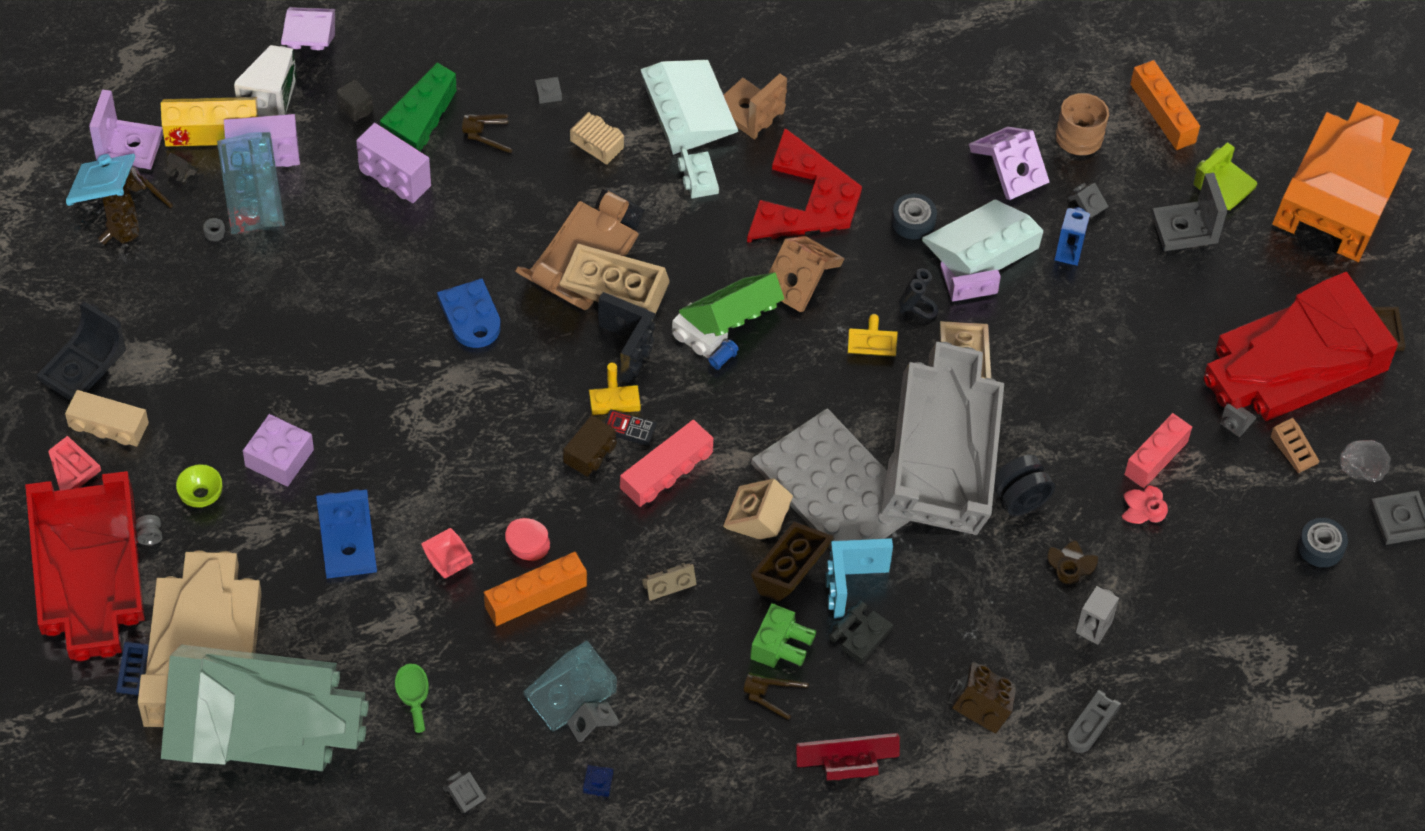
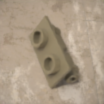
[642,563,696,601]

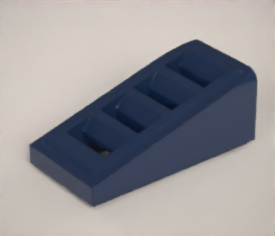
[116,642,149,695]

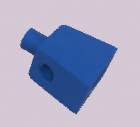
[1055,207,1090,266]

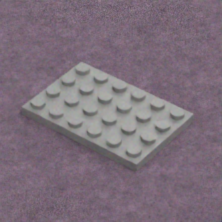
[751,408,910,550]

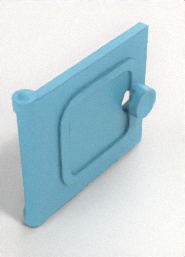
[66,154,136,206]

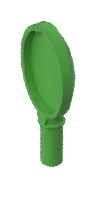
[395,664,429,733]

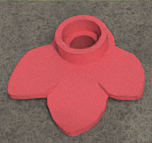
[1122,485,1168,524]

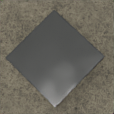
[1370,491,1425,545]

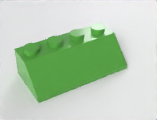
[679,272,785,336]

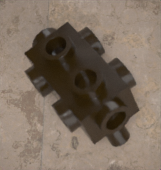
[98,189,139,245]

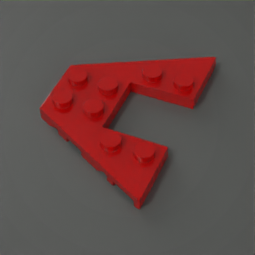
[747,129,862,242]

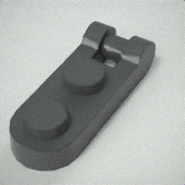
[1067,690,1122,753]

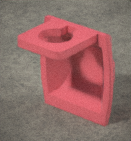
[421,528,473,579]

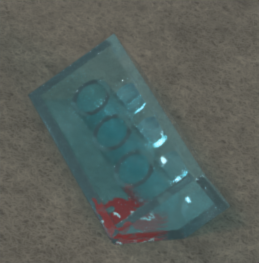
[217,132,285,234]

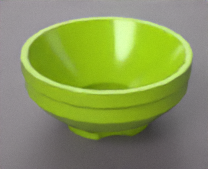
[176,465,222,507]

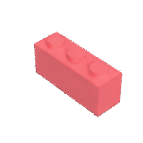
[1124,413,1192,488]

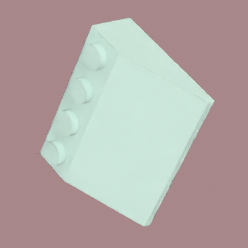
[640,60,738,155]
[922,200,1044,277]

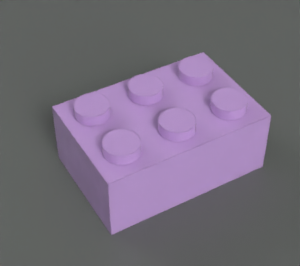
[224,114,300,170]
[356,123,431,203]

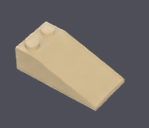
[560,244,670,321]
[940,321,991,379]

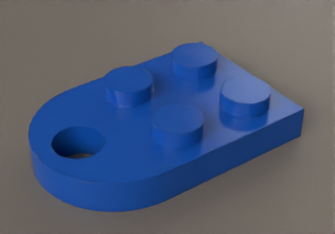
[437,279,500,348]

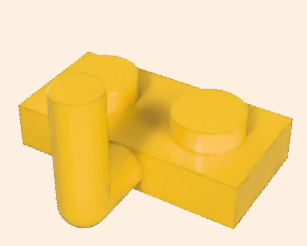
[847,314,897,357]
[589,363,641,415]

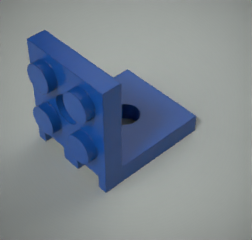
[316,489,377,579]

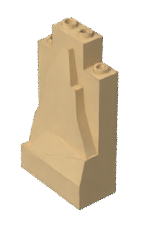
[138,550,261,727]

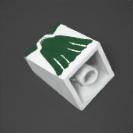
[234,45,297,117]

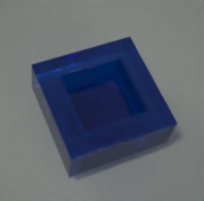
[583,765,613,797]

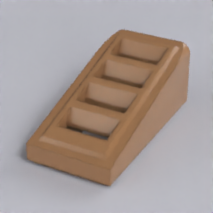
[1271,418,1319,473]

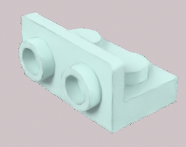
[678,148,719,198]

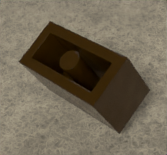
[563,415,617,477]

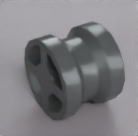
[135,515,162,545]

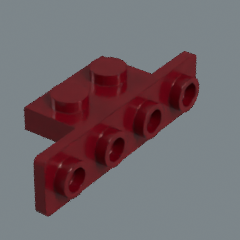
[796,733,900,780]

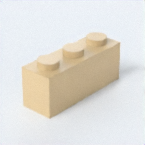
[65,390,149,447]

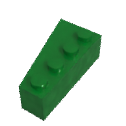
[380,62,457,152]

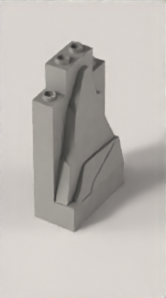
[881,342,1004,535]

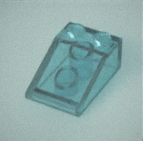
[524,641,617,732]

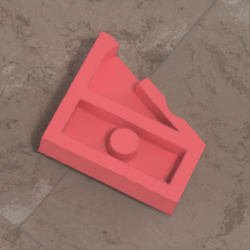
[48,436,101,490]

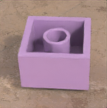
[243,414,314,487]

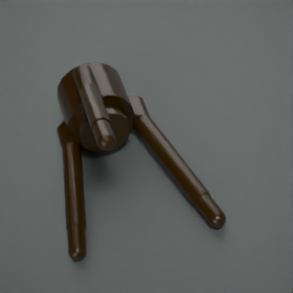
[462,114,512,153]
[123,167,173,218]
[744,672,809,720]

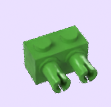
[751,604,816,668]

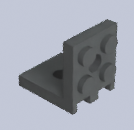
[1151,173,1227,251]

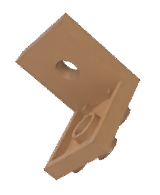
[723,74,787,139]
[769,236,845,312]

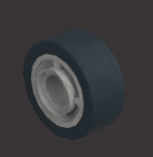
[891,193,937,239]
[1298,518,1348,567]

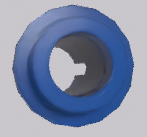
[708,340,739,370]

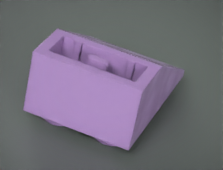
[281,7,335,50]

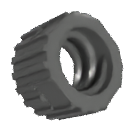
[203,218,226,241]

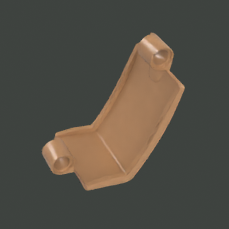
[515,190,639,310]

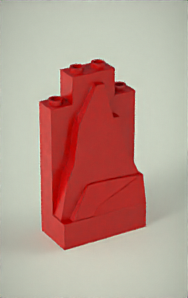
[1204,272,1398,422]
[25,471,145,661]

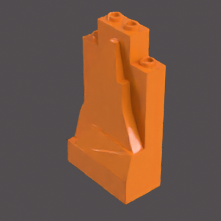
[1273,102,1412,262]

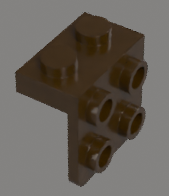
[952,662,1016,734]

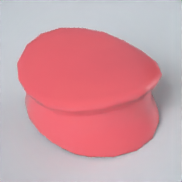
[505,518,550,561]

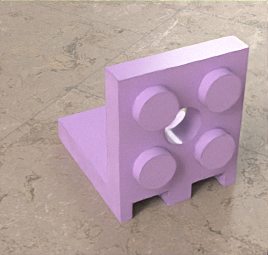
[89,90,163,169]
[969,127,1049,200]

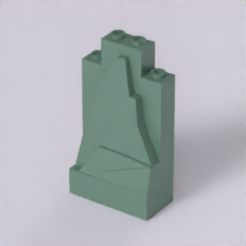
[161,644,369,771]

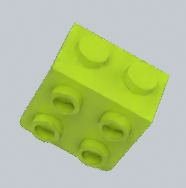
[1193,142,1257,210]

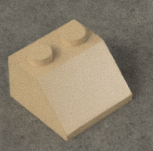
[723,478,793,539]

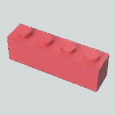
[620,419,713,507]

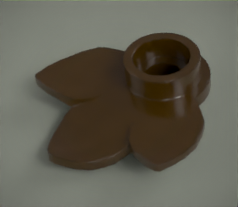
[1048,541,1098,584]

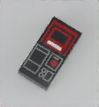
[605,409,657,447]

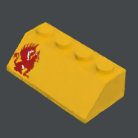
[161,97,258,146]

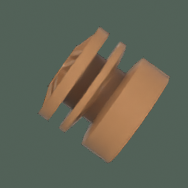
[1055,93,1109,155]

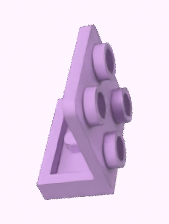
[940,262,1001,302]

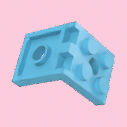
[825,539,893,619]

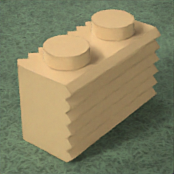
[570,112,624,164]

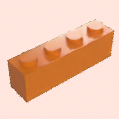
[1130,60,1200,150]
[484,552,587,626]

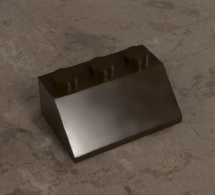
[751,522,834,602]

